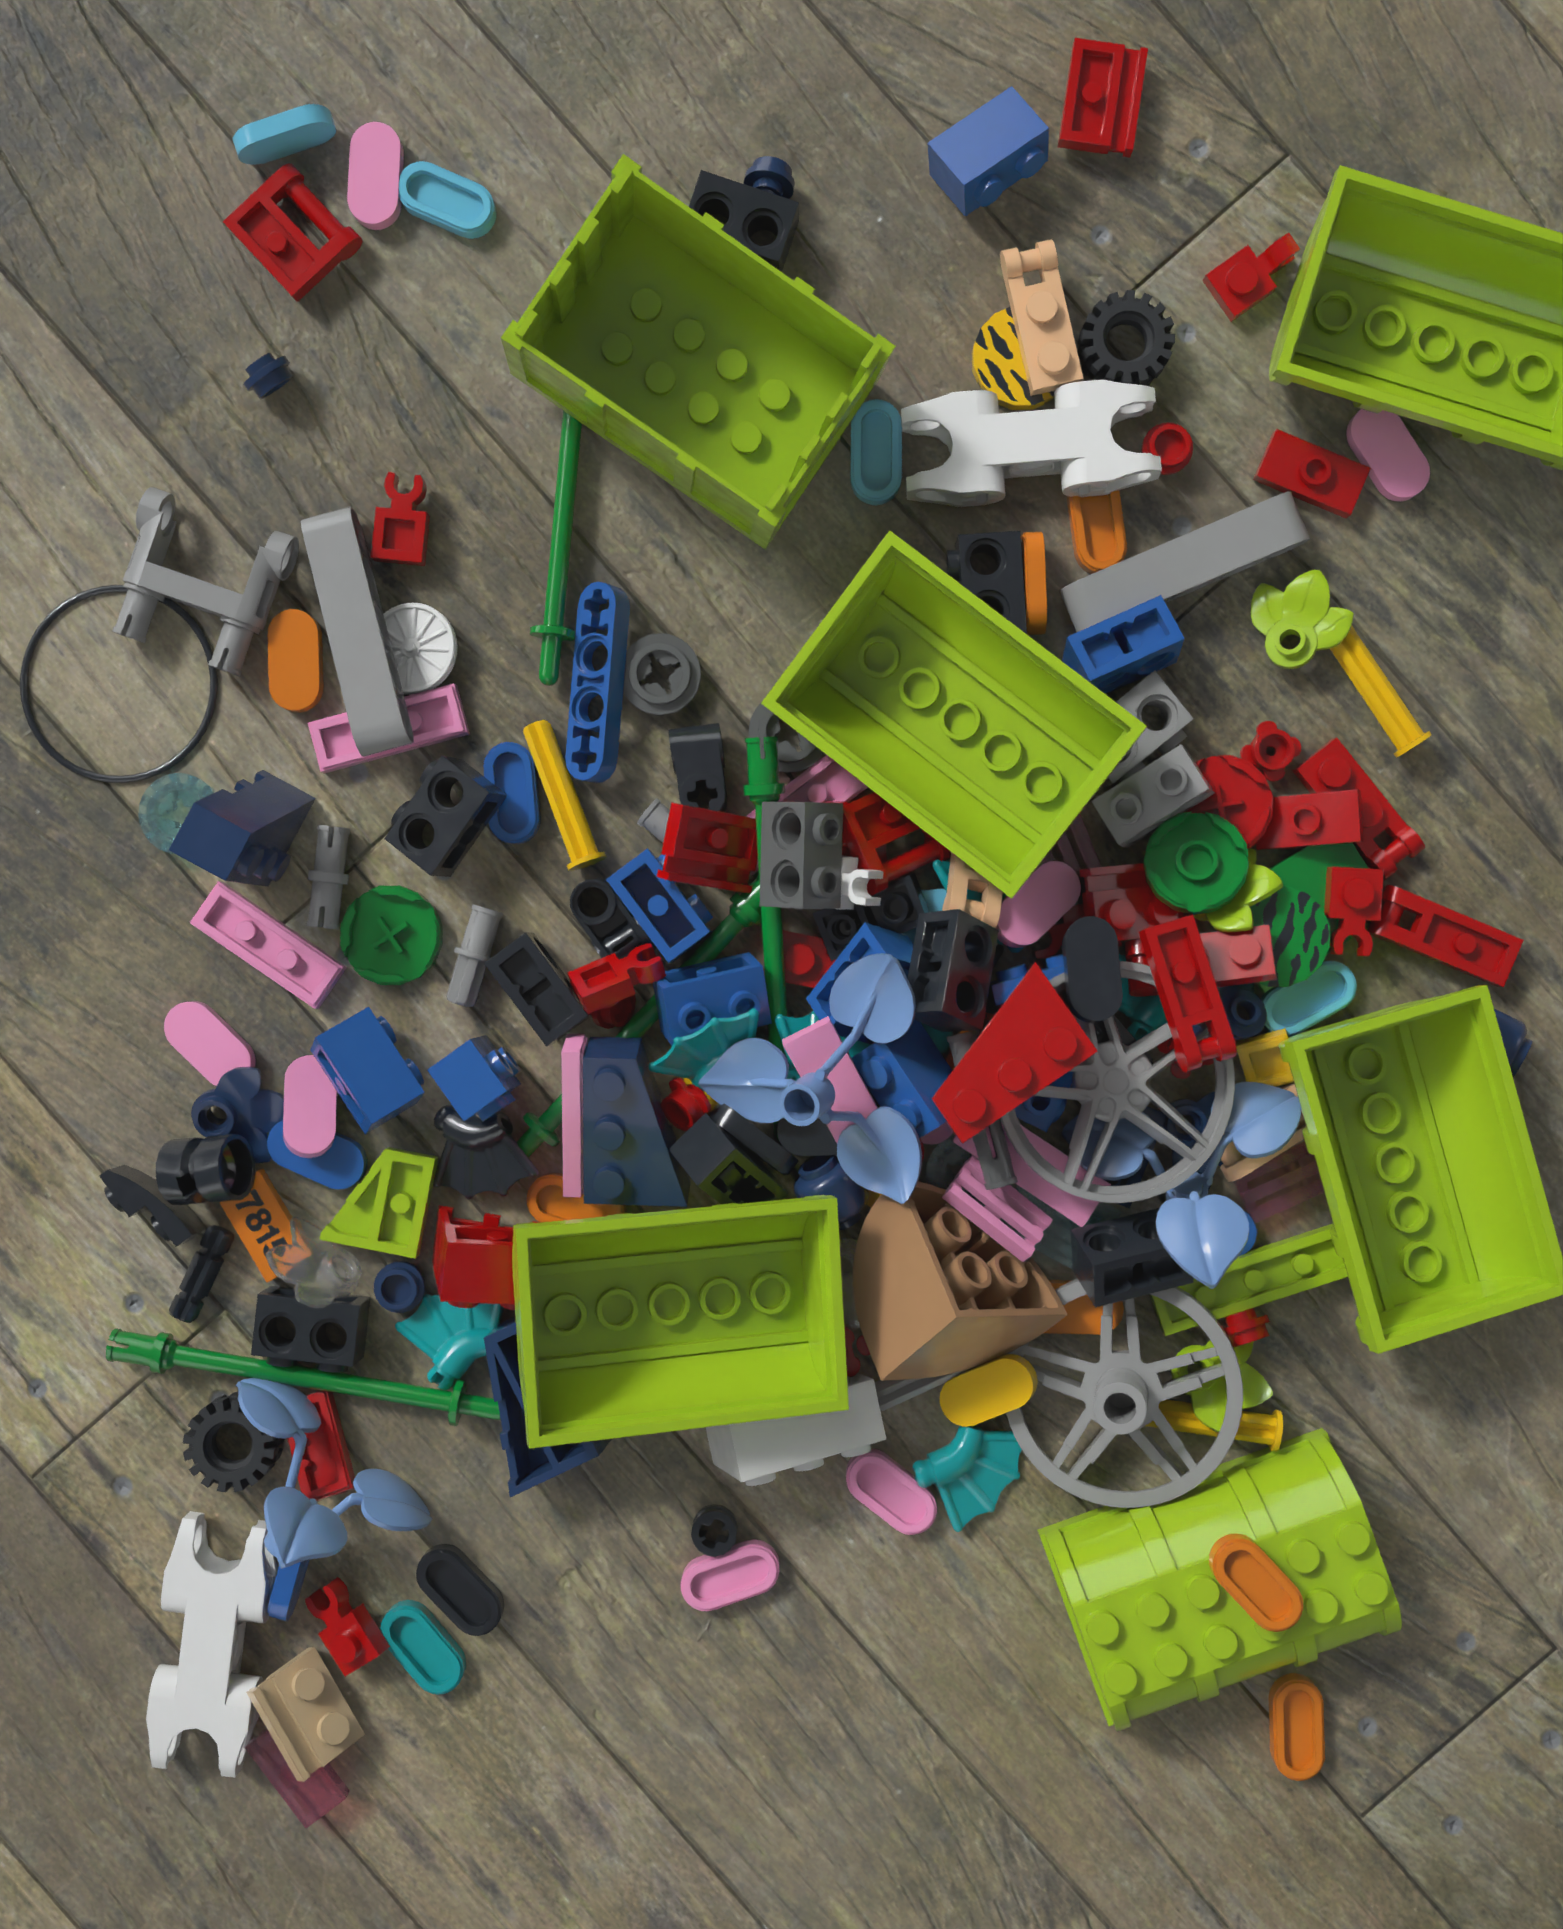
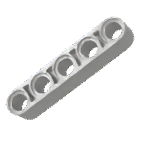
[1060,491,1310,632]
[301,506,414,757]

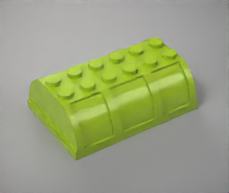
[1269,165,1563,470]
[761,530,1147,899]
[1278,985,1563,1354]
[512,1195,849,1449]
[1037,1428,1402,1732]

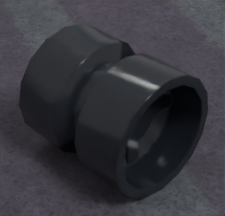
[156,1134,256,1205]

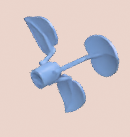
[698,953,922,1204]
[1062,1082,1301,1289]
[236,1378,432,1569]

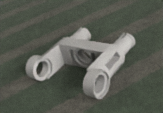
[112,487,299,676]

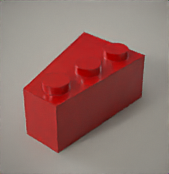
[932,962,1098,1144]
[432,1205,542,1310]

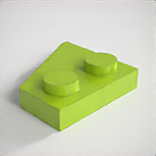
[319,1147,438,1259]

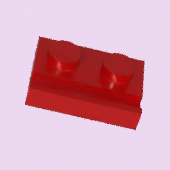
[1057,38,1148,158]
[656,802,758,894]
[1079,863,1183,941]

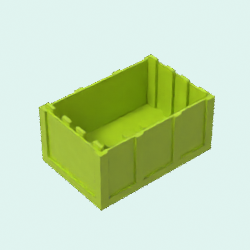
[501,154,896,550]

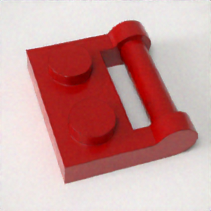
[223,163,363,302]
[842,792,951,896]

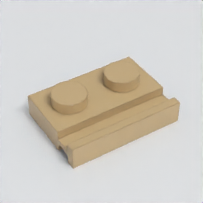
[246,1647,365,1782]

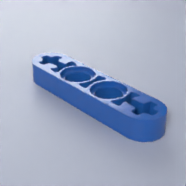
[565,581,630,783]

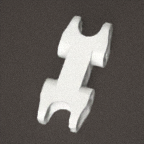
[901,380,1162,507]
[146,1511,278,1778]

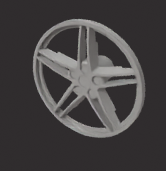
[1000,961,1235,1203]
[1006,1279,1243,1508]

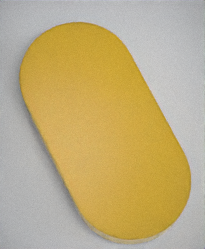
[940,1354,1038,1427]

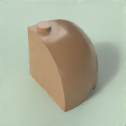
[853,1182,1068,1381]

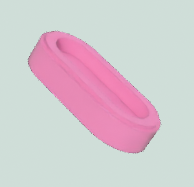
[347,122,404,230]
[1346,409,1430,502]
[996,861,1081,948]
[164,1001,256,1086]
[283,1055,337,1158]
[846,1449,937,1535]
[681,1539,779,1611]

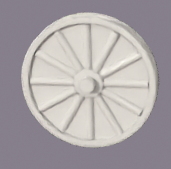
[383,603,458,695]

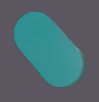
[380,1600,466,1695]

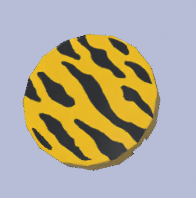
[972,307,1054,410]

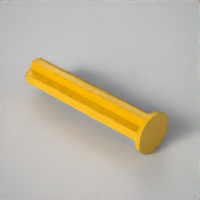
[1330,626,1432,758]
[523,720,607,871]
[1146,1400,1283,1452]

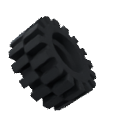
[1077,290,1175,386]
[183,1392,285,1492]

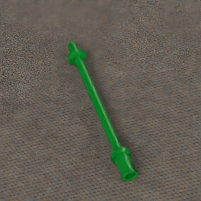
[530,411,582,686]
[743,736,789,1143]
[517,875,762,1158]
[106,1328,501,1426]

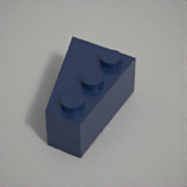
[169,770,316,887]
[583,1037,691,1207]
[484,1316,612,1498]

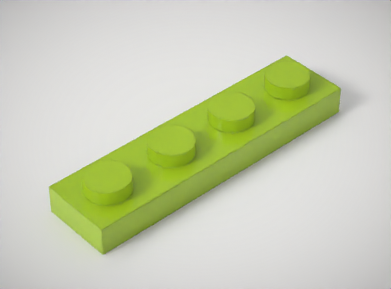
[1149,1223,1348,1336]

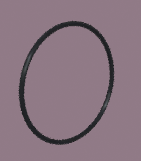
[20,585,218,783]

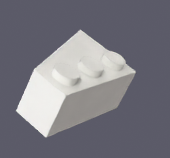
[706,1373,886,1486]

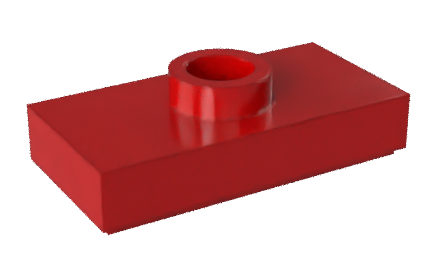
[1253,429,1371,519]
[1256,789,1364,850]
[287,1390,355,1502]

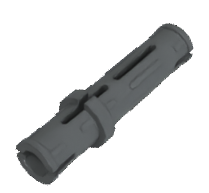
[946,1030,1018,1190]

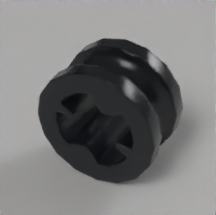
[691,1504,738,1557]

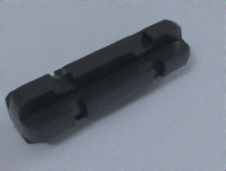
[169,1225,234,1323]

